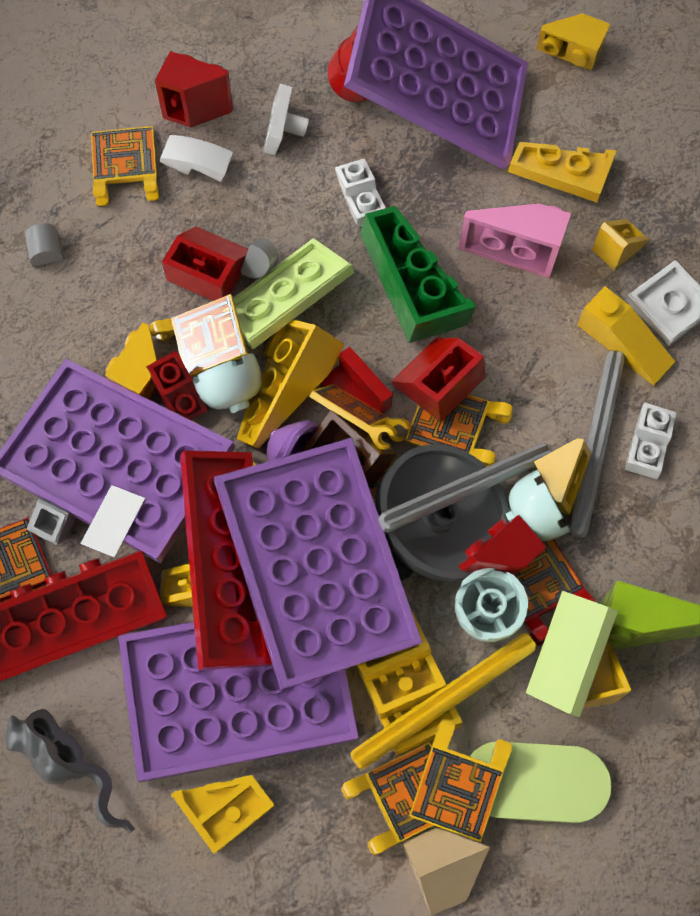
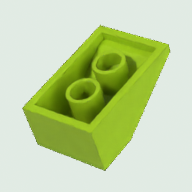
[601,580,700,650]

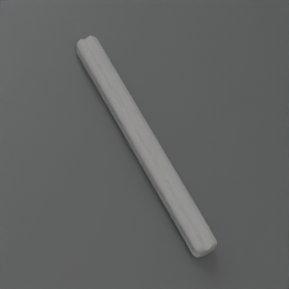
[569,350,625,538]
[378,443,551,533]

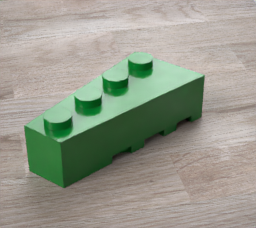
[360,206,476,343]

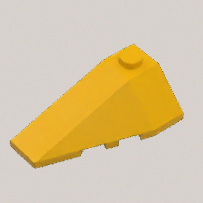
[237,320,345,449]

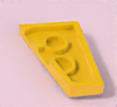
[508,142,617,203]

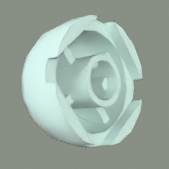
[192,353,262,414]
[506,469,571,541]
[455,568,528,643]

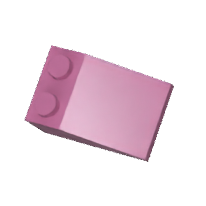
[458,204,571,278]

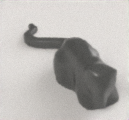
[6,709,135,833]

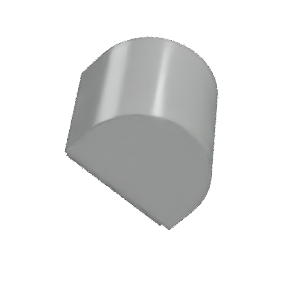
[25,223,64,267]
[240,237,278,278]
[26,497,76,545]

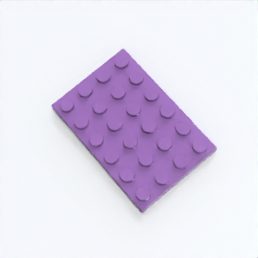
[344,0,528,169]
[0,359,235,563]
[214,438,422,690]
[118,622,358,783]

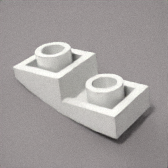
[159,135,233,182]
[335,158,386,227]
[624,403,676,480]

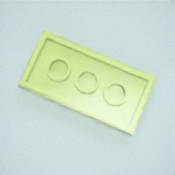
[233,238,355,350]

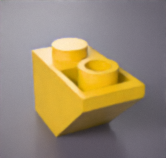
[536,13,610,70]
[105,322,158,400]

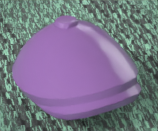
[267,420,318,462]

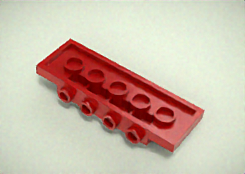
[180,450,272,670]
[0,551,167,681]

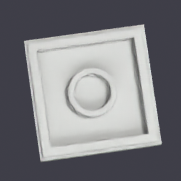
[626,260,700,346]

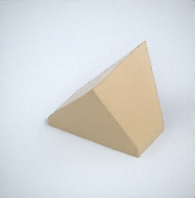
[402,828,490,916]

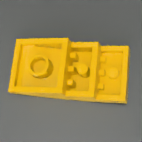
[356,605,462,756]

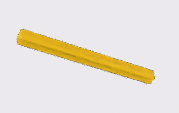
[351,633,536,770]

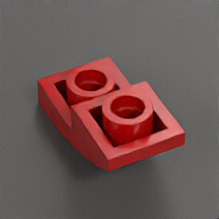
[146,350,208,420]

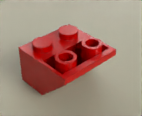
[155,51,233,128]
[162,226,248,301]
[391,337,486,422]

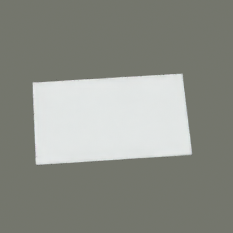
[80,485,145,557]

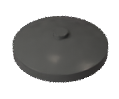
[375,444,509,582]

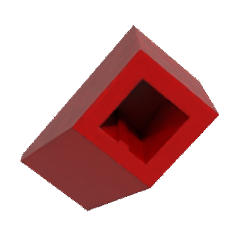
[458,514,546,575]

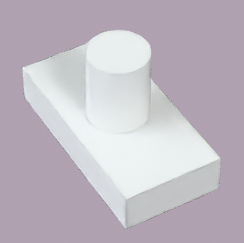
[263,84,309,155]

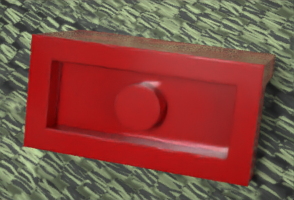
[320,346,393,414]

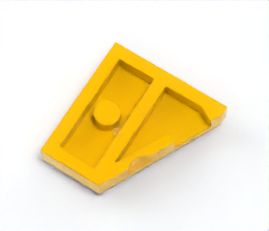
[171,775,275,855]

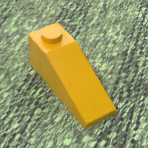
[577,286,675,386]

